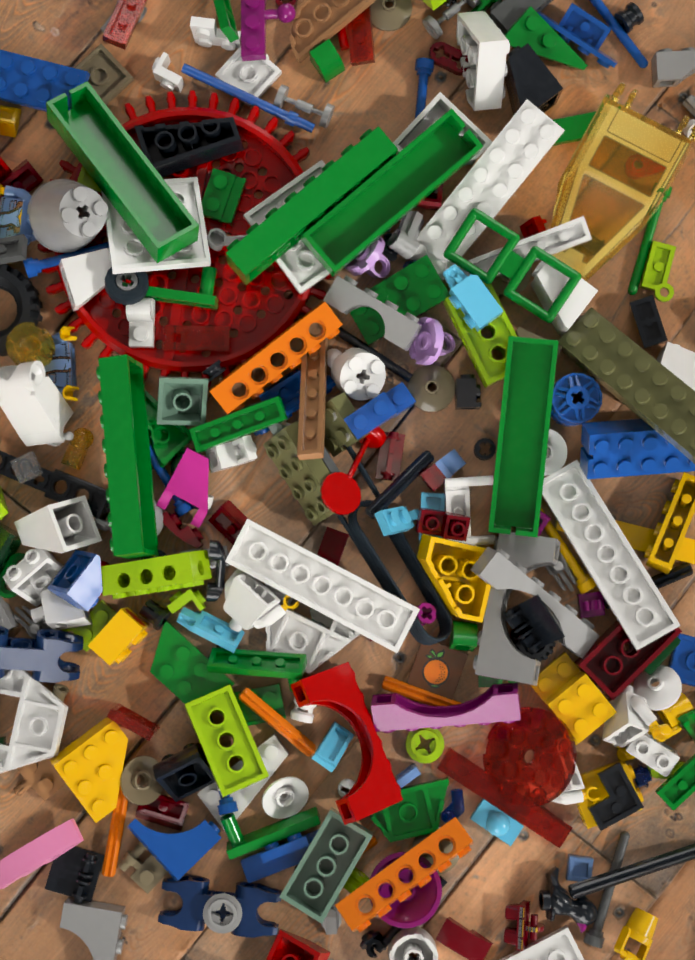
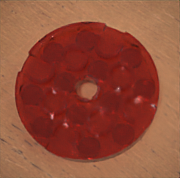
[483,707,577,807]

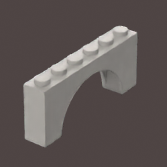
[473,532,561,686]
[60,897,128,960]

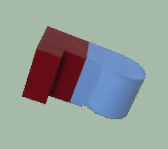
[419,449,466,492]

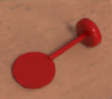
[320,427,387,515]

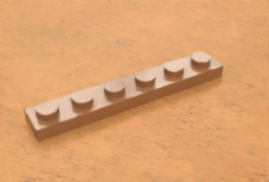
[297,334,328,461]

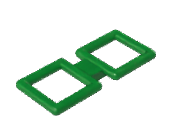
[443,208,581,323]

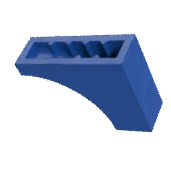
[127,818,221,881]

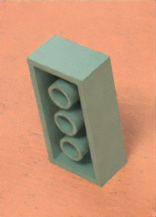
[280,808,373,924]

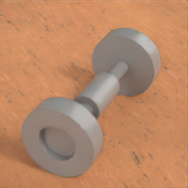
[422,0,481,39]
[274,84,335,128]

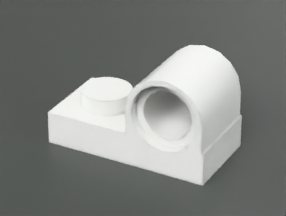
[126,298,155,348]

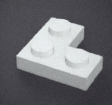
[190,16,241,51]

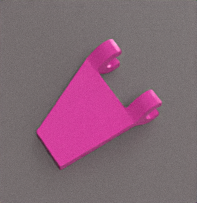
[156,447,209,528]

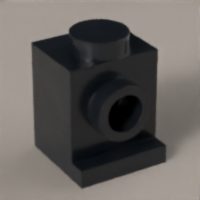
[455,374,481,410]

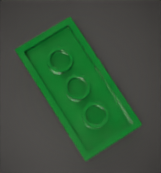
[350,255,451,345]

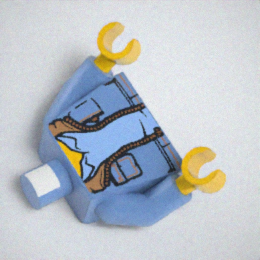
[0,184,37,246]
[20,326,80,401]

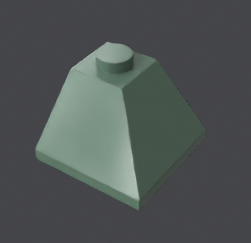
[157,376,208,426]

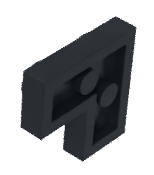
[587,762,644,831]

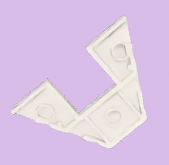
[265,583,360,674]
[0,669,68,774]

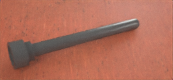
[583,831,630,948]

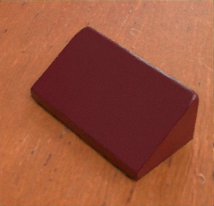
[0,159,44,202]
[208,500,248,545]
[317,527,349,566]
[136,794,190,831]

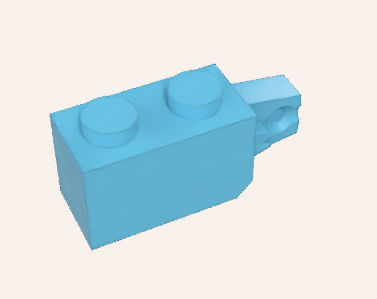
[443,264,503,332]

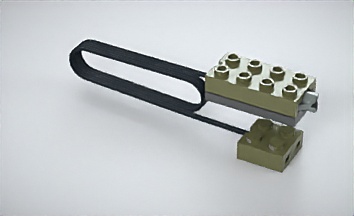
[263,392,453,646]

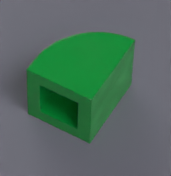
[309,39,345,83]
[449,620,478,652]

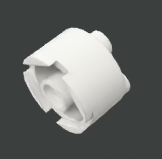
[331,348,386,400]
[388,926,438,960]

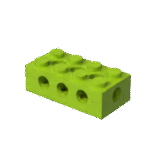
[443,282,517,388]
[101,550,212,599]
[185,685,269,798]

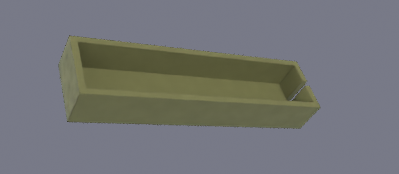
[558,307,695,464]

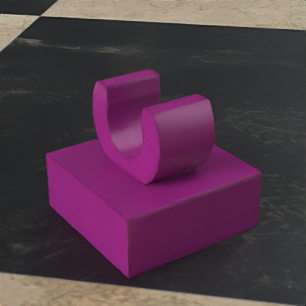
[577,591,605,618]

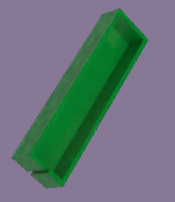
[46,81,199,263]
[301,108,483,277]
[488,336,559,537]
[96,354,159,559]

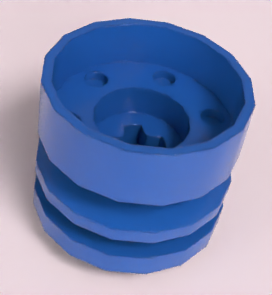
[551,373,602,427]

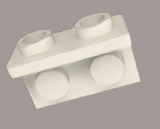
[626,733,680,777]

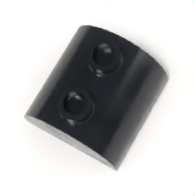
[153,743,216,802]

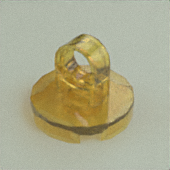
[6,322,55,367]

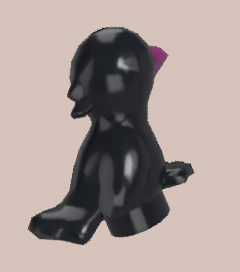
[539,866,597,933]

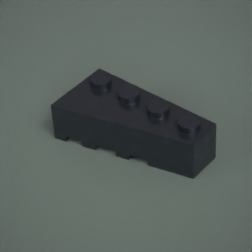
[134,117,244,177]

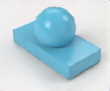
[311,721,354,772]
[470,798,524,846]

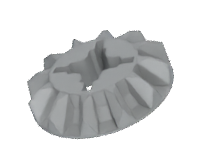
[203,892,243,934]

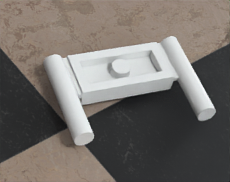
[444,475,495,546]

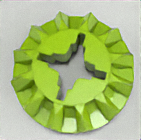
[406,728,444,763]

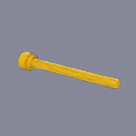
[540,508,596,594]

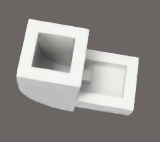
[205,435,257,473]

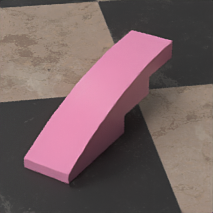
[0,818,84,890]

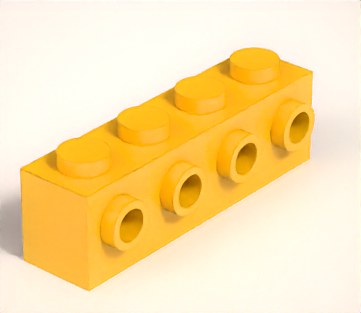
[644,472,695,574]

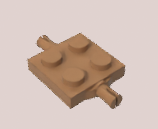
[13,736,79,801]

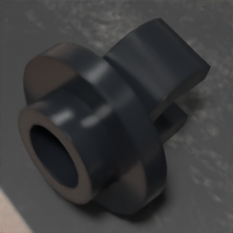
[360,930,387,958]

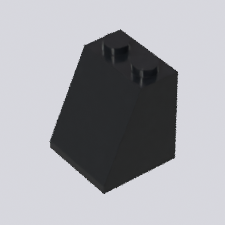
[504,43,564,116]

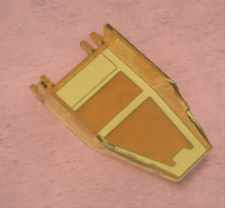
[550,83,695,281]

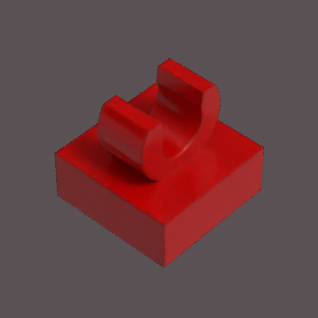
[519,215,547,239]

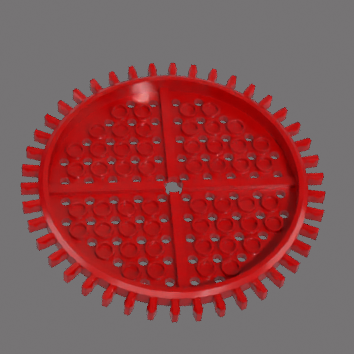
[37,90,335,389]

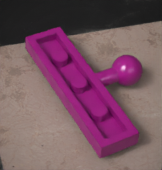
[241,0,296,61]

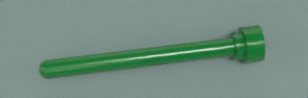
[628,183,672,295]

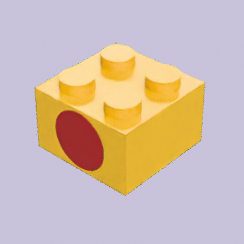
[88,607,149,666]

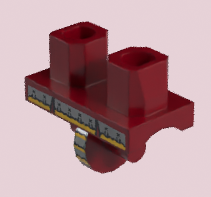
[504,900,545,951]

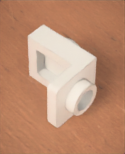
[152,52,185,93]

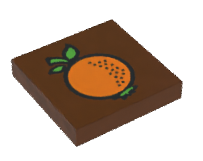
[407,643,469,700]

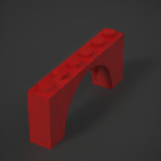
[290,662,403,825]

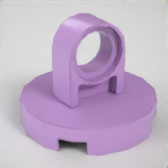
[344,236,390,278]
[409,317,455,366]

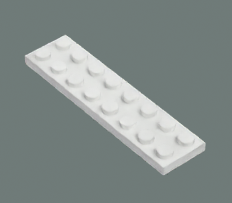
[410,99,565,281]
[542,460,680,651]
[225,519,420,653]

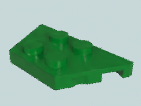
[150,621,235,704]
[370,777,449,843]

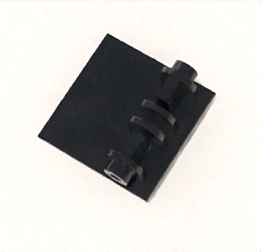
[504,594,565,655]
[45,846,105,903]

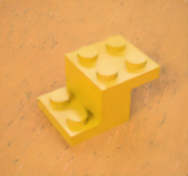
[530,652,617,743]

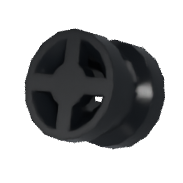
[614,2,644,34]

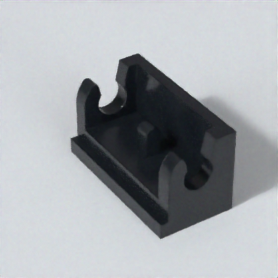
[629,295,668,349]

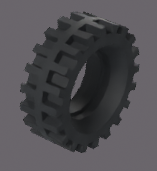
[0,264,43,357]

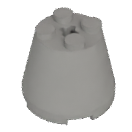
[27,179,108,253]

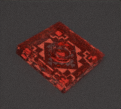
[107,704,160,741]

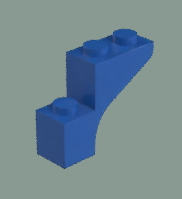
[343,382,416,440]

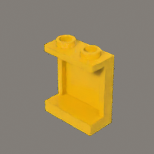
[576,760,644,829]

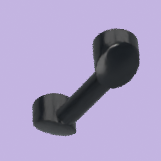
[206,540,226,602]

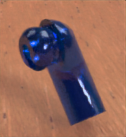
[441,789,465,823]

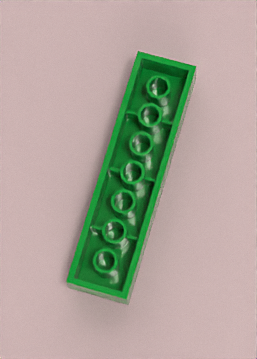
[226,126,398,285]

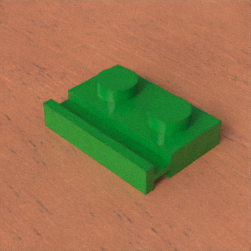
[202,168,247,226]
[234,683,286,726]

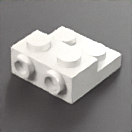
[3,548,63,607]

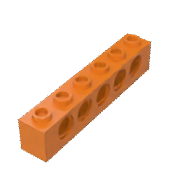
[209,301,343,415]
[335,817,473,933]

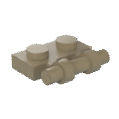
[118,829,168,894]

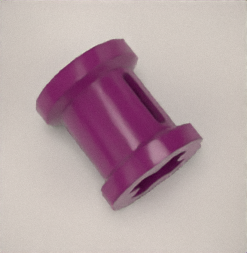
[416,603,436,626]

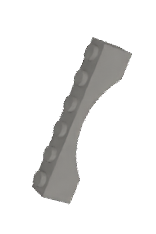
[651,47,695,88]
[470,547,600,659]

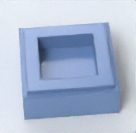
[395,763,421,788]
[566,854,594,882]

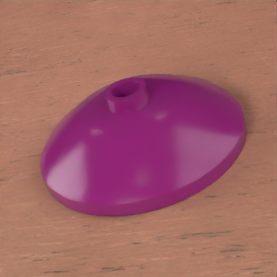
[370,852,442,928]

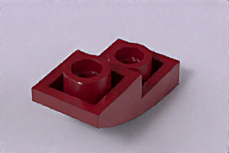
[415,507,471,541]
[163,511,204,548]
[436,917,493,960]

